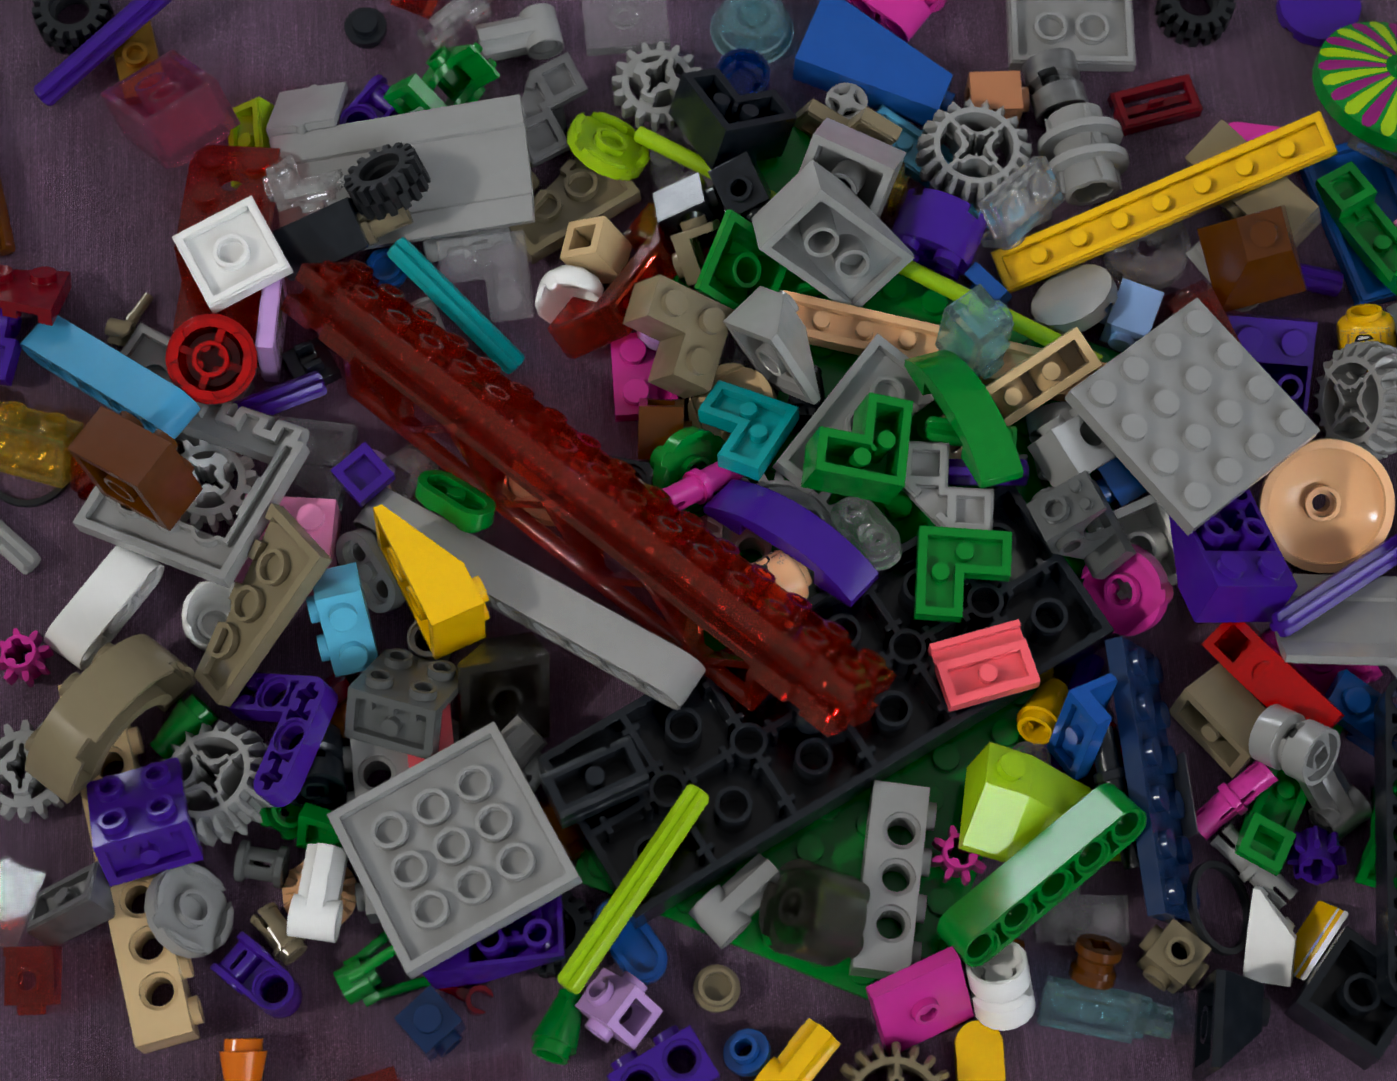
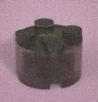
[759,859,870,967]

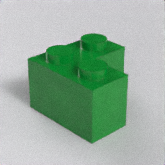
[801,392,913,504]

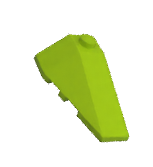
[958,742,1121,862]

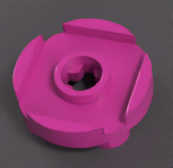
[1081,544,1174,636]

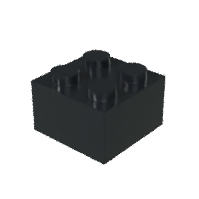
[1284,926,1397,1070]

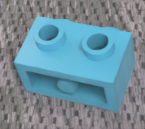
[306,562,379,678]

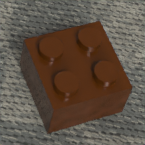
[67,406,203,531]

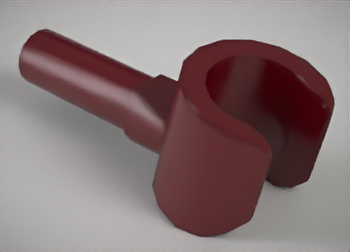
[431,985,494,1016]

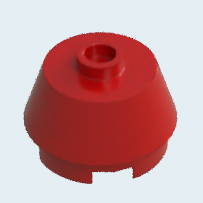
[165,314,257,404]

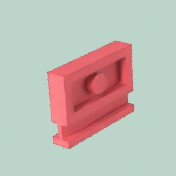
[928,619,1041,712]

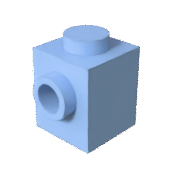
[1099,278,1164,352]

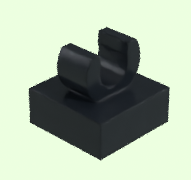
[281,335,342,385]

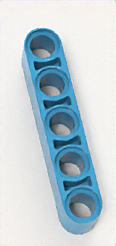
[20,315,200,440]

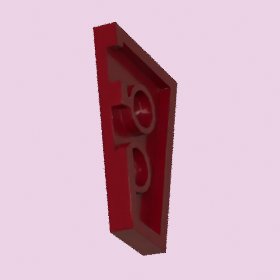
[0,265,72,326]

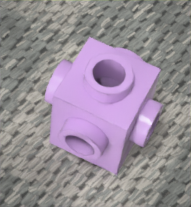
[575,968,663,1050]

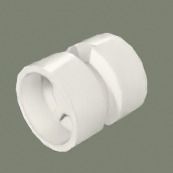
[965,941,1036,1031]

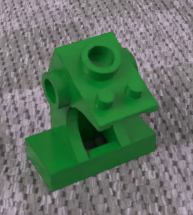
[383,42,500,114]

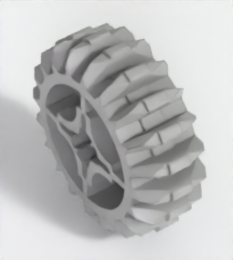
[916,98,1032,213]
[1313,341,1397,460]
[159,720,273,847]

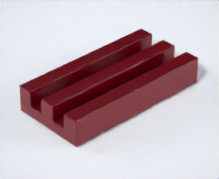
[1107,73,1203,136]

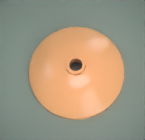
[1258,438,1395,573]

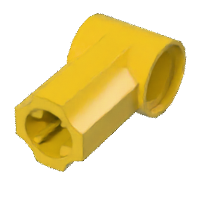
[754,1018,841,1081]

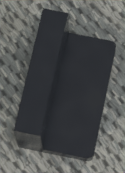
[272,197,369,281]

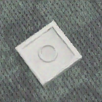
[172,195,294,314]

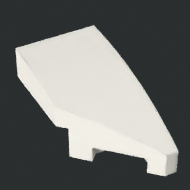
[1243,885,1297,987]

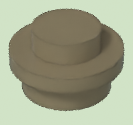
[693,964,741,1013]

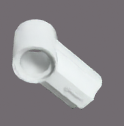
[287,843,348,943]

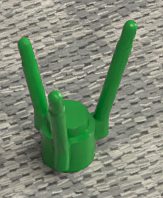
[333,930,431,1007]

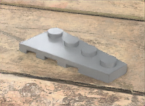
[772,333,935,495]

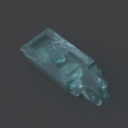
[1037,975,1174,1044]

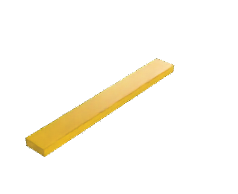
[990,111,1338,294]

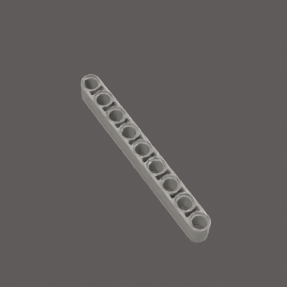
[353,487,706,710]

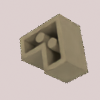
[623,274,734,399]

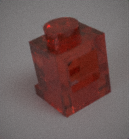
[3,946,62,1015]

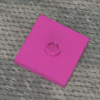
[866,946,974,1057]

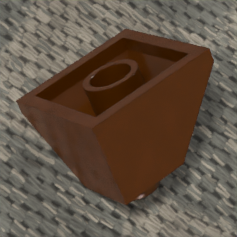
[1197,204,1307,314]

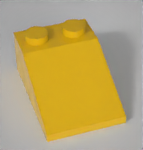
[373,504,490,660]

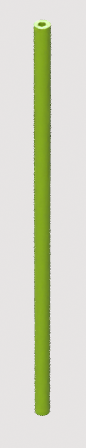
[633,126,1103,371]

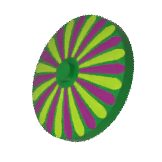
[1312,21,1397,153]

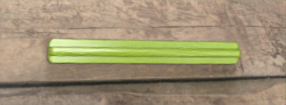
[557,784,709,994]

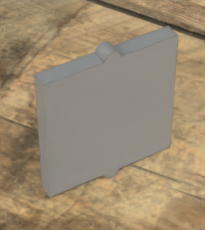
[266,82,348,137]

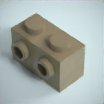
[1169,663,1267,779]

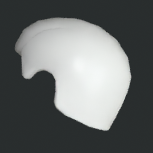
[534,265,605,328]
[181,580,235,651]

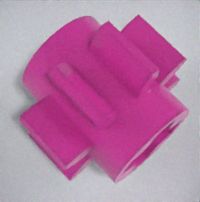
[0,628,54,687]
[931,825,987,886]

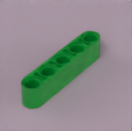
[937,783,1147,967]

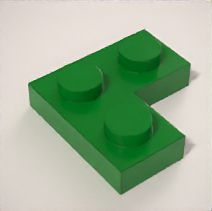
[914,525,1012,623]

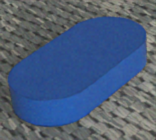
[593,898,668,985]

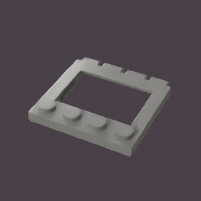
[72,381,310,589]

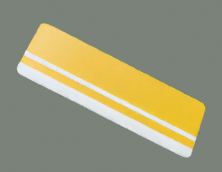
[1293,901,1348,980]

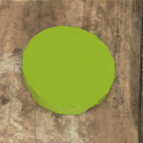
[567,111,650,181]

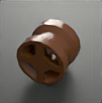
[1068,934,1123,990]

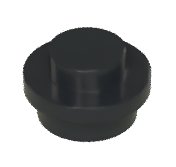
[344,7,387,49]

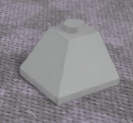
[723,286,821,405]

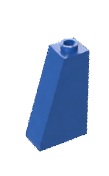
[793,0,956,126]

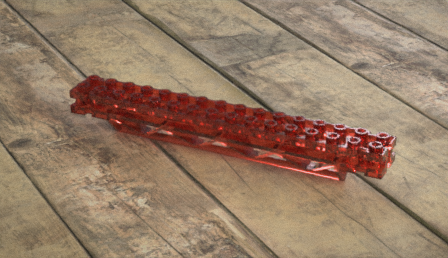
[281,259,897,737]

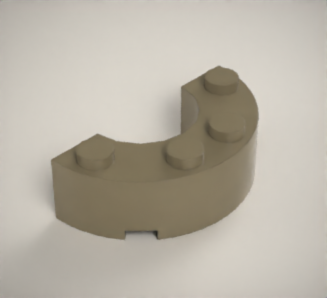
[25,634,196,804]

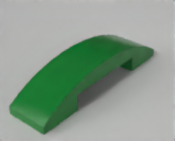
[1315,161,1397,295]
[904,349,1024,489]
[1234,724,1343,876]

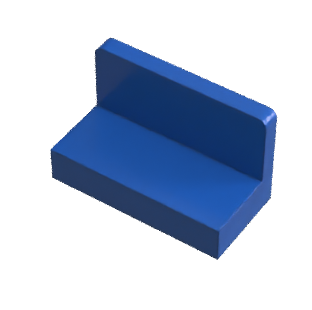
[1046,673,1118,780]

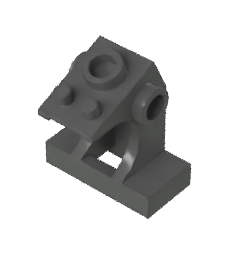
[1026,471,1136,580]

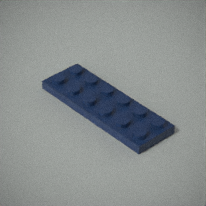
[1105,636,1200,924]

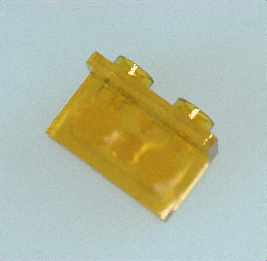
[0,401,83,489]

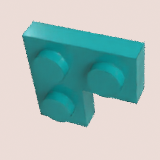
[698,380,799,481]

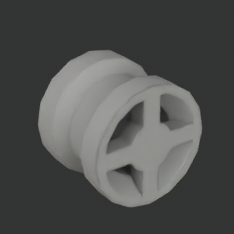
[825,82,868,120]

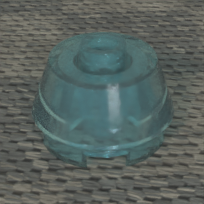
[710,0,794,71]

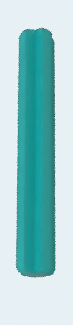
[387,237,525,374]

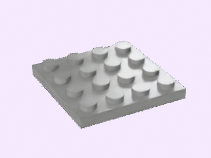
[1064,298,1320,536]
[327,721,583,979]

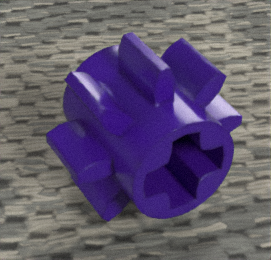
[1286,825,1347,885]

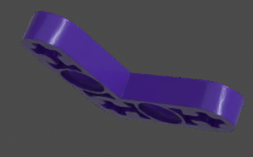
[225,673,338,808]

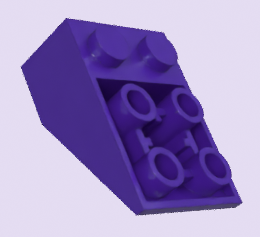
[1219,312,1318,415]
[1169,489,1298,623]
[422,894,566,989]

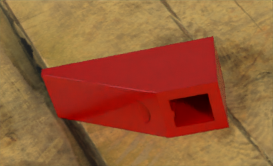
[1202,622,1345,728]

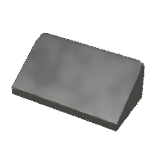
[26,861,115,947]

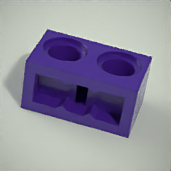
[607,1025,720,1081]

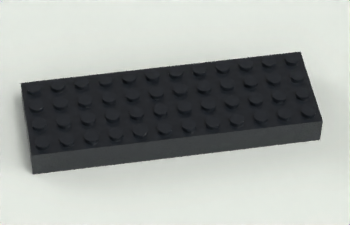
[537,486,1114,929]

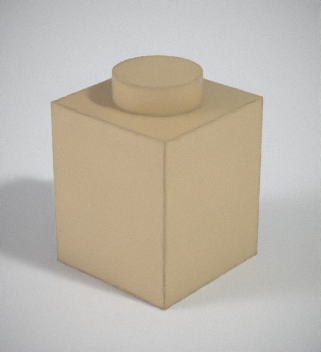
[560,215,632,284]

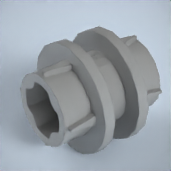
[1037,102,1130,206]

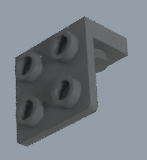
[344,648,470,759]

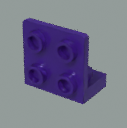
[86,757,204,887]

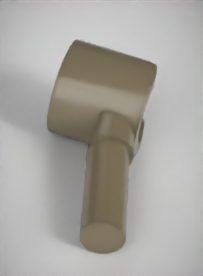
[105,293,154,346]

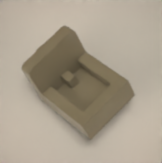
[670,214,720,286]

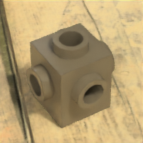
[1135,918,1212,994]

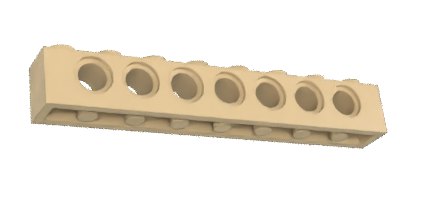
[58,684,205,1054]

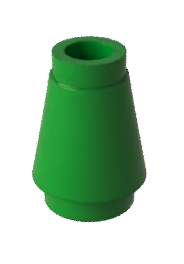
[150,693,219,759]
[531,989,583,1065]

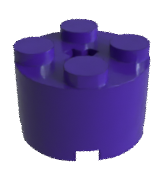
[891,188,988,282]

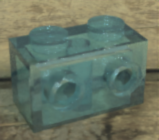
[935,284,1015,379]

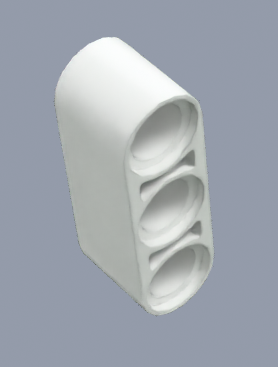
[44,545,165,670]

